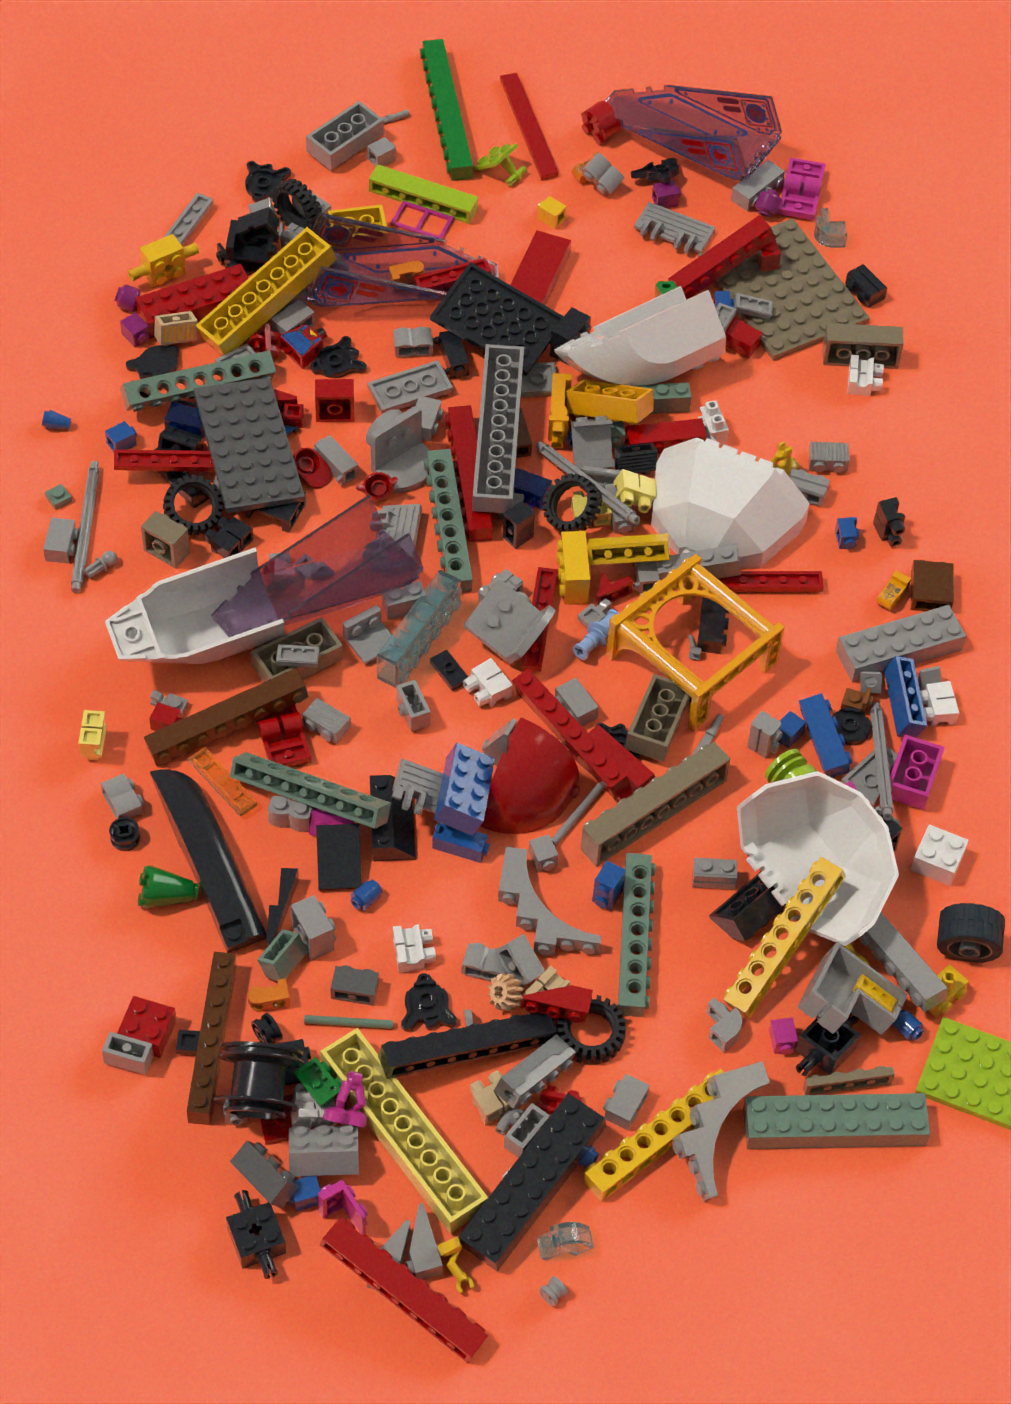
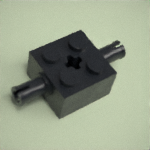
[795,1013,861,1076]
[226,1190,286,1279]

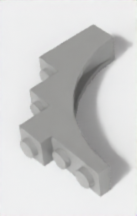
[498,847,601,956]
[672,1061,770,1201]

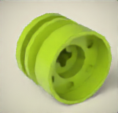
[764,749,816,783]

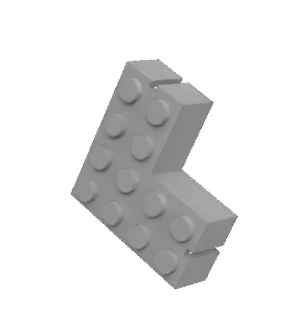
[797,942,908,1035]

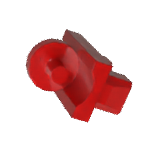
[249,324,280,359]
[539,1085,582,1113]

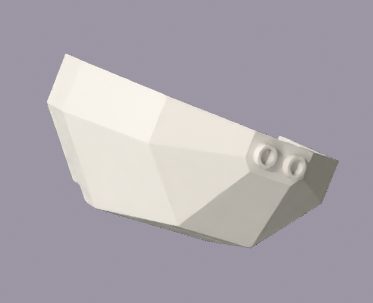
[651,438,810,569]
[737,771,899,946]

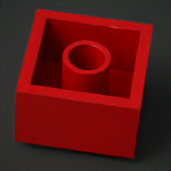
[315,378,355,422]
[117,996,177,1058]

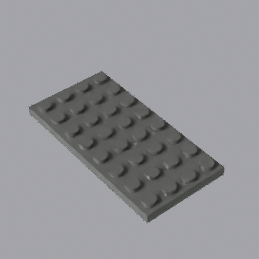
[194,377,305,513]

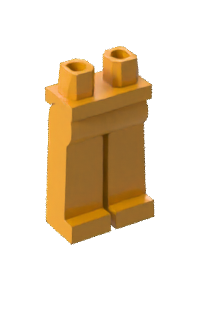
[548,373,572,448]

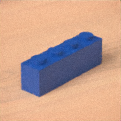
[884,656,927,738]
[799,693,852,778]

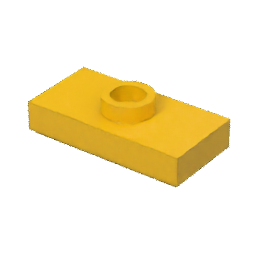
[852,974,897,1013]

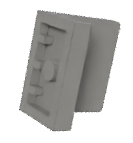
[342,605,398,664]

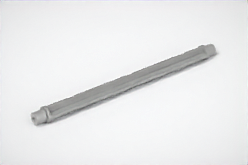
[536,441,640,525]
[71,461,100,593]
[870,702,894,820]

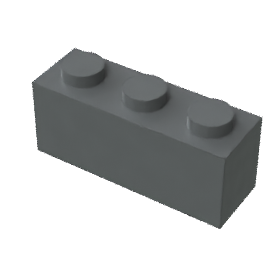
[230,1140,299,1209]

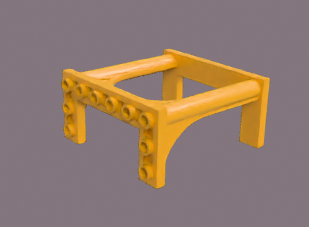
[606,554,785,731]

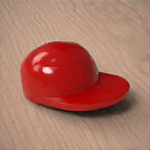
[293,447,331,488]

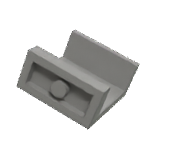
[571,416,615,469]

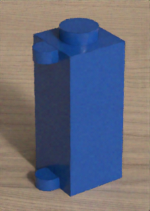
[432,822,490,863]

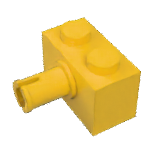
[928,964,969,1018]

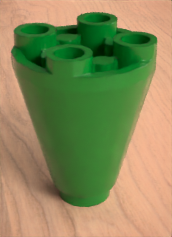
[137,865,199,908]

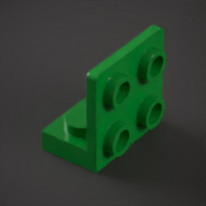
[294,1057,347,1109]

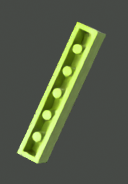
[369,164,478,224]

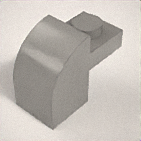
[706,997,742,1053]

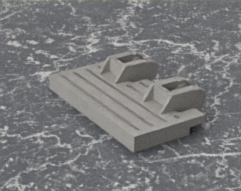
[634,202,715,254]
[362,504,423,573]
[392,758,446,825]

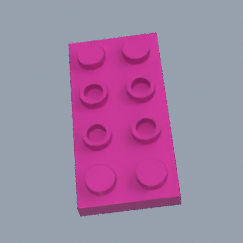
[778,157,826,220]

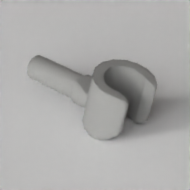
[688,635,701,660]

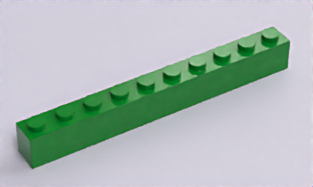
[419,39,473,181]

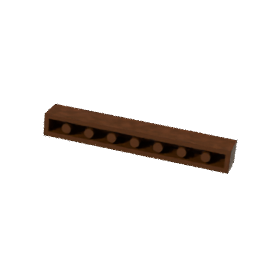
[143,668,309,766]
[186,951,237,1125]

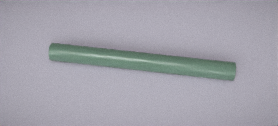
[304,1015,393,1029]

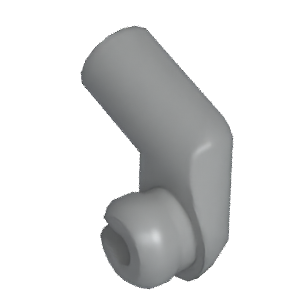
[495,1109,525,1135]

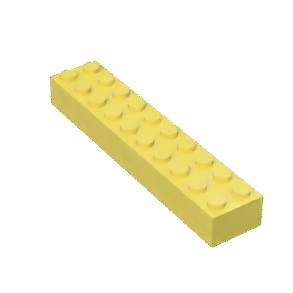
[320,1028,488,1234]

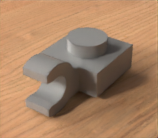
[577,599,612,628]
[150,690,188,717]

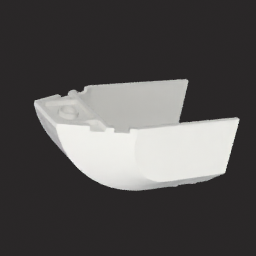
[554,286,726,386]
[105,547,285,664]

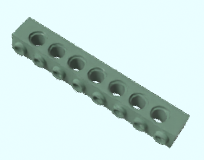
[120,350,276,412]
[424,449,473,593]
[230,752,391,829]
[617,853,656,1017]

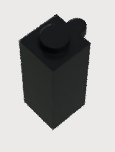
[433,331,469,379]

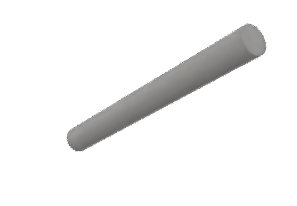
[551,783,604,846]

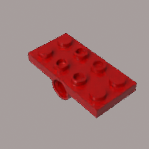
[256,704,312,767]

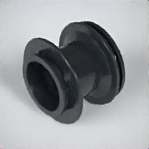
[213,1041,304,1120]

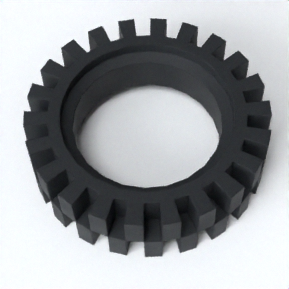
[557,995,626,1065]

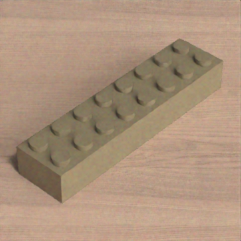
[580,741,731,867]

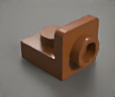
[840,687,874,714]

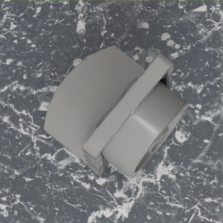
[366,406,430,494]
[464,580,556,664]

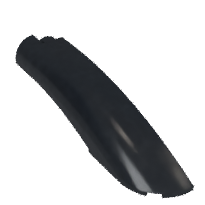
[150,769,267,953]

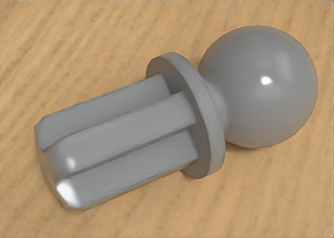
[84,551,118,578]

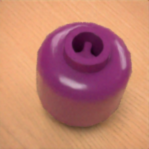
[755,189,782,218]
[114,284,141,312]

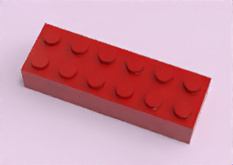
[135,264,248,339]

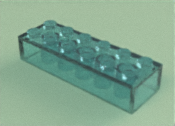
[377,570,462,688]

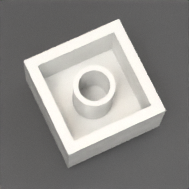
[911,824,969,886]

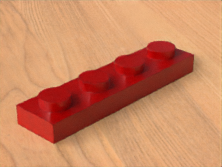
[414,258,491,295]

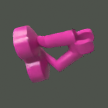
[323,1071,368,1127]

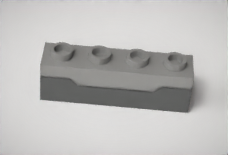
[494,1034,576,1109]

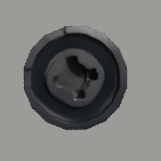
[109,817,140,851]
[251,1013,283,1044]

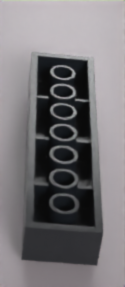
[458,1093,606,1272]

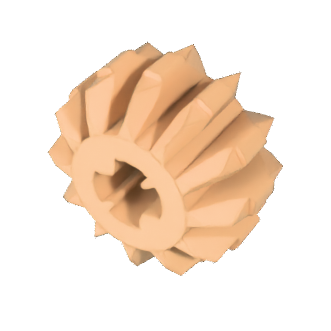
[487,973,524,1011]

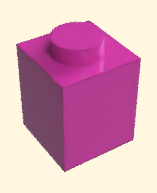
[769,1017,798,1055]

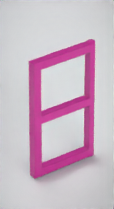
[390,201,454,241]

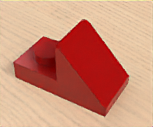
[595,573,633,606]

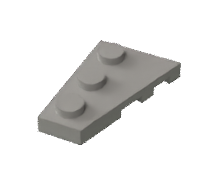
[841,746,898,807]

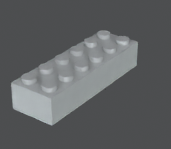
[835,605,966,682]

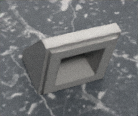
[918,666,941,690]

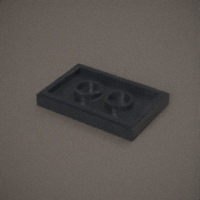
[316,824,362,890]

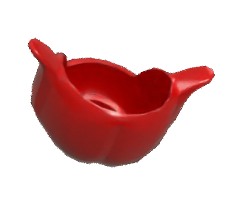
[356,472,398,502]

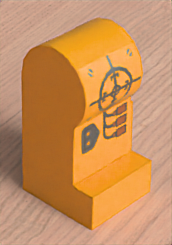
[876,570,911,611]

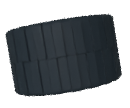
[937,903,1005,963]

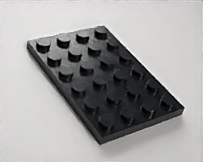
[430,262,564,376]

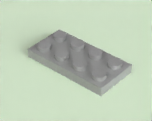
[367,360,453,414]

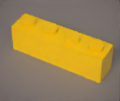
[587,533,670,565]

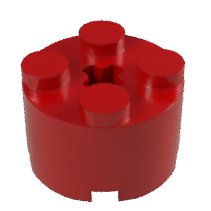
[581,100,621,144]

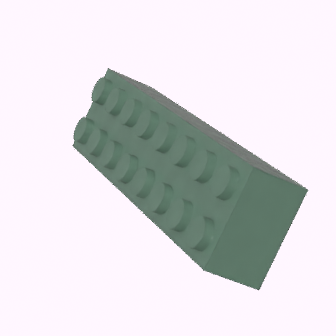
[743,1093,930,1149]

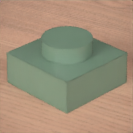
[44,483,72,510]

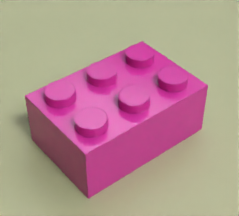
[890,735,945,810]

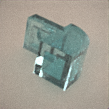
[814,208,847,248]
[537,1222,594,1261]

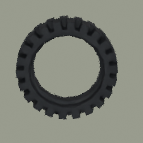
[272,179,323,230]
[542,473,602,532]
[163,475,223,536]

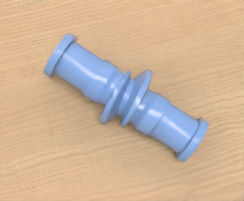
[572,609,619,660]

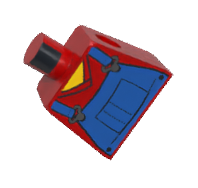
[279,324,327,369]

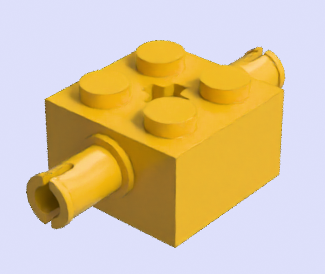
[127,234,200,288]

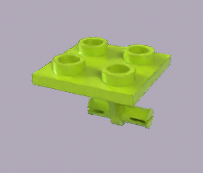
[473,143,527,186]

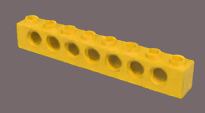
[724,857,846,1019]
[584,1069,724,1202]

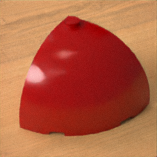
[481,717,581,834]

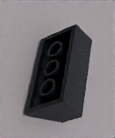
[369,775,416,861]
[709,871,786,941]

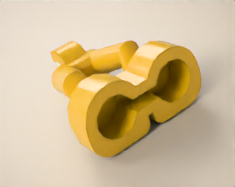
[770,441,799,477]
[437,1237,474,1293]

